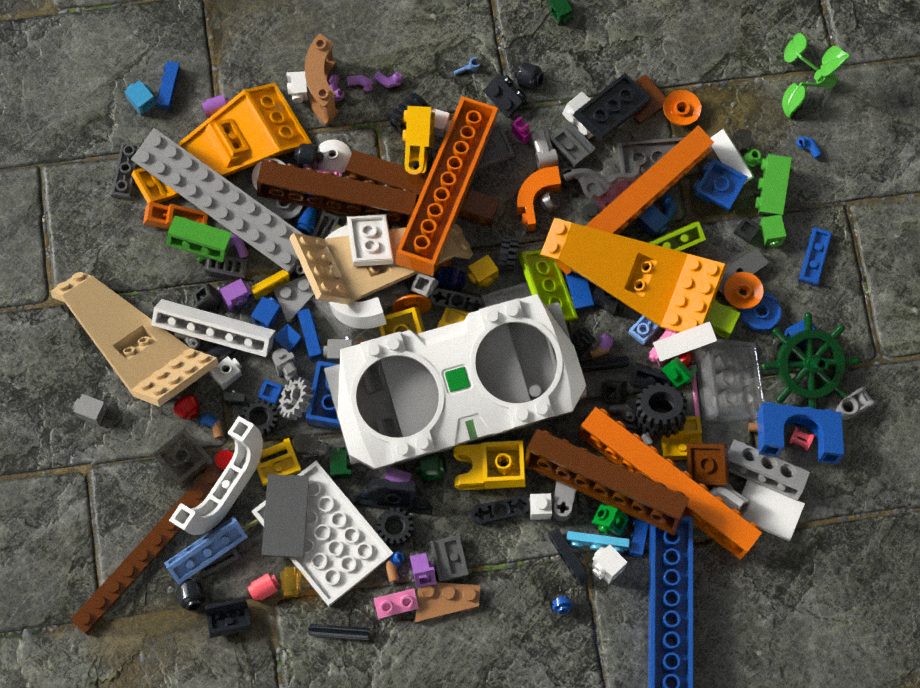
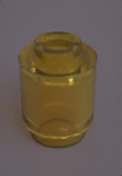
[280,566,302,598]

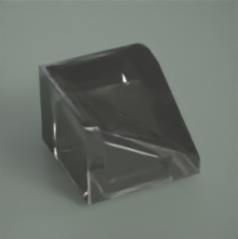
[734,129,752,156]

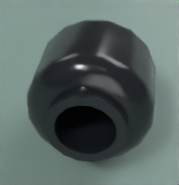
[515,63,544,90]
[294,143,324,169]
[176,579,206,611]

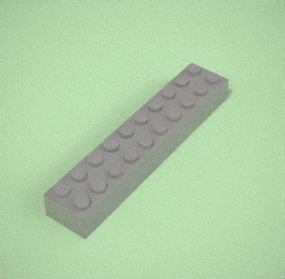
[131,128,304,275]

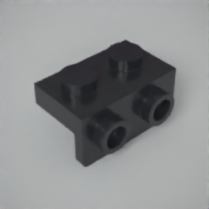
[483,75,529,118]
[205,598,252,638]

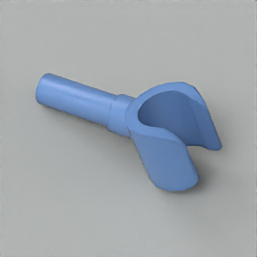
[453,57,480,76]

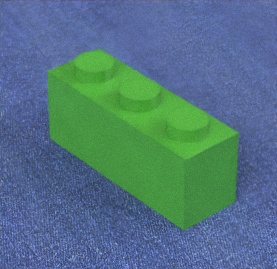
[755,154,792,216]
[166,215,232,262]

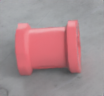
[788,427,814,451]

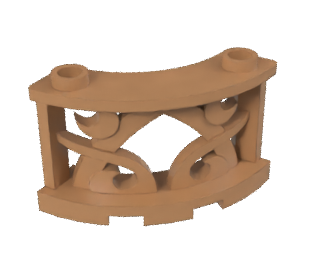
[305,34,339,127]

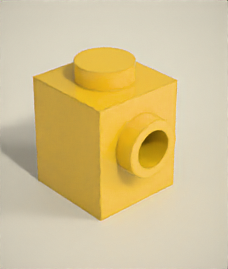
[467,255,499,289]

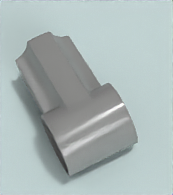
[531,129,559,170]
[709,484,750,515]

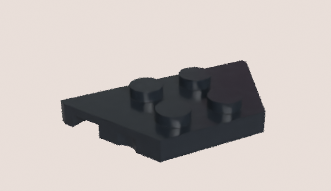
[354,479,433,515]

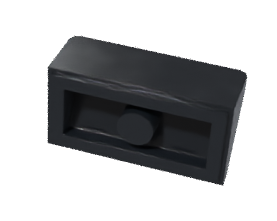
[629,362,672,389]

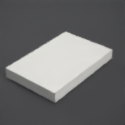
[347,214,393,267]
[741,480,805,541]

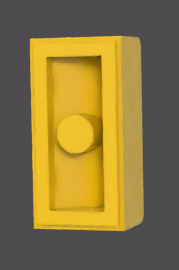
[250,270,290,300]

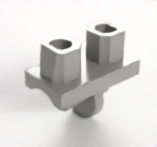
[272,348,298,383]

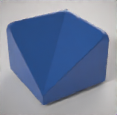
[274,324,302,353]

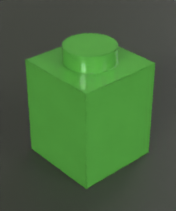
[759,215,786,247]

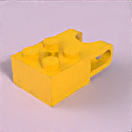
[403,106,436,175]
[453,440,526,490]

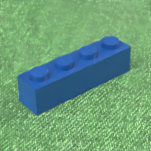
[156,61,181,110]
[297,308,323,361]
[628,518,649,557]

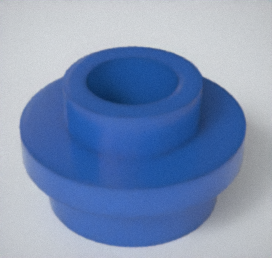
[552,596,573,614]

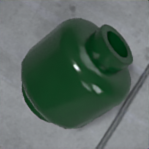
[415,453,447,481]

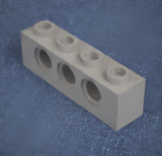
[728,439,810,501]

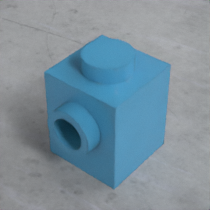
[124,80,156,115]

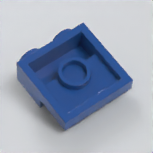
[693,158,748,211]

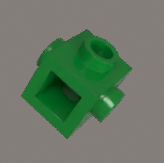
[592,504,629,536]

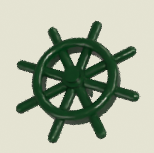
[761,312,860,409]

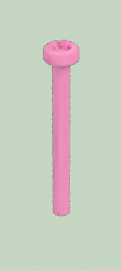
[688,365,700,416]

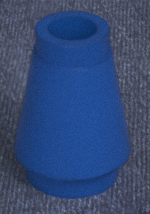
[295,207,317,236]

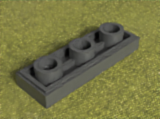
[111,142,141,200]
[717,248,769,297]

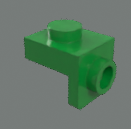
[661,357,698,387]

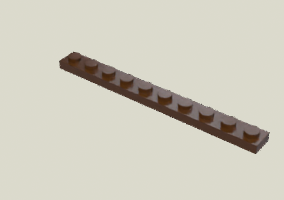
[70,465,222,635]

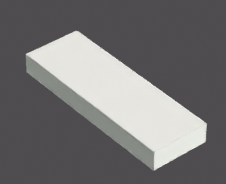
[711,129,754,184]
[653,321,717,361]

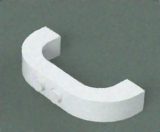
[324,225,387,329]
[169,416,263,535]

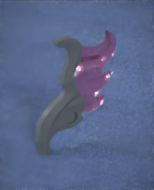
[563,161,642,210]

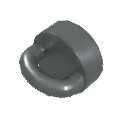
[540,191,560,213]

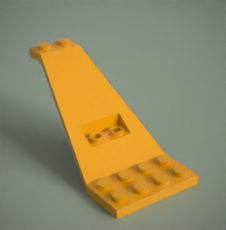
[131,83,312,203]
[540,218,727,333]

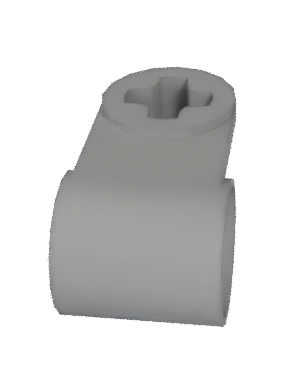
[836,386,877,420]
[553,481,576,522]

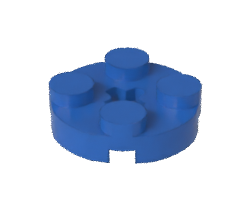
[741,292,781,332]

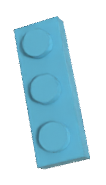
[566,531,629,553]

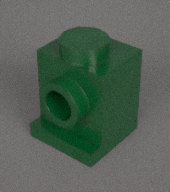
[547,0,574,25]
[330,447,352,479]

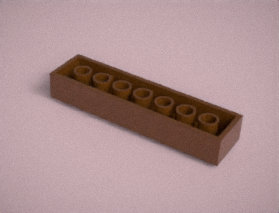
[257,160,417,228]
[525,429,690,536]

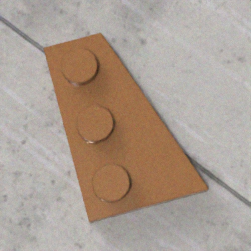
[415,582,481,623]

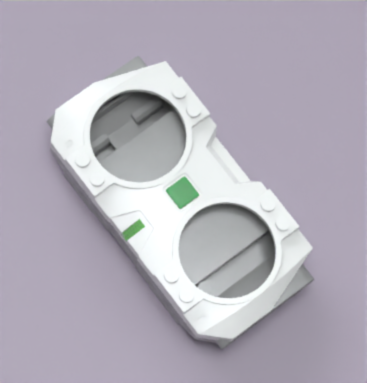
[324,294,587,470]

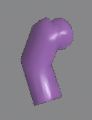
[374,72,403,88]
[328,74,345,101]
[347,75,374,92]
[230,234,249,258]

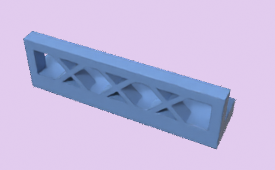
[164,516,248,585]

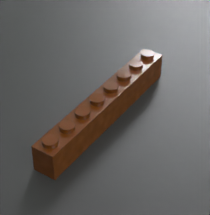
[345,150,500,227]

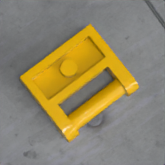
[257,438,301,486]

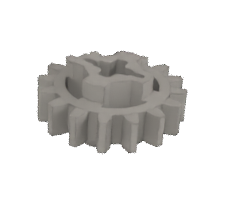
[278,377,313,420]

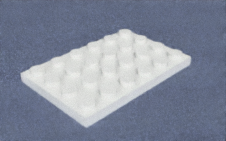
[252,461,393,607]

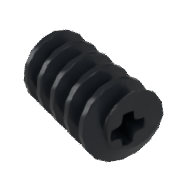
[388,93,429,135]

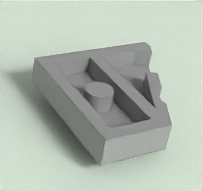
[273,275,315,324]

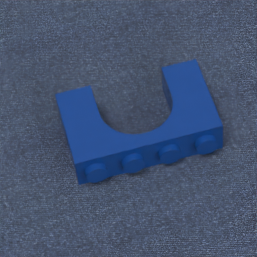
[757,402,844,464]

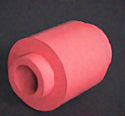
[247,573,280,602]

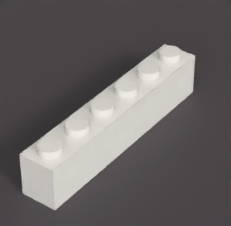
[151,299,276,357]

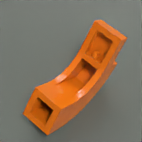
[517,166,561,232]

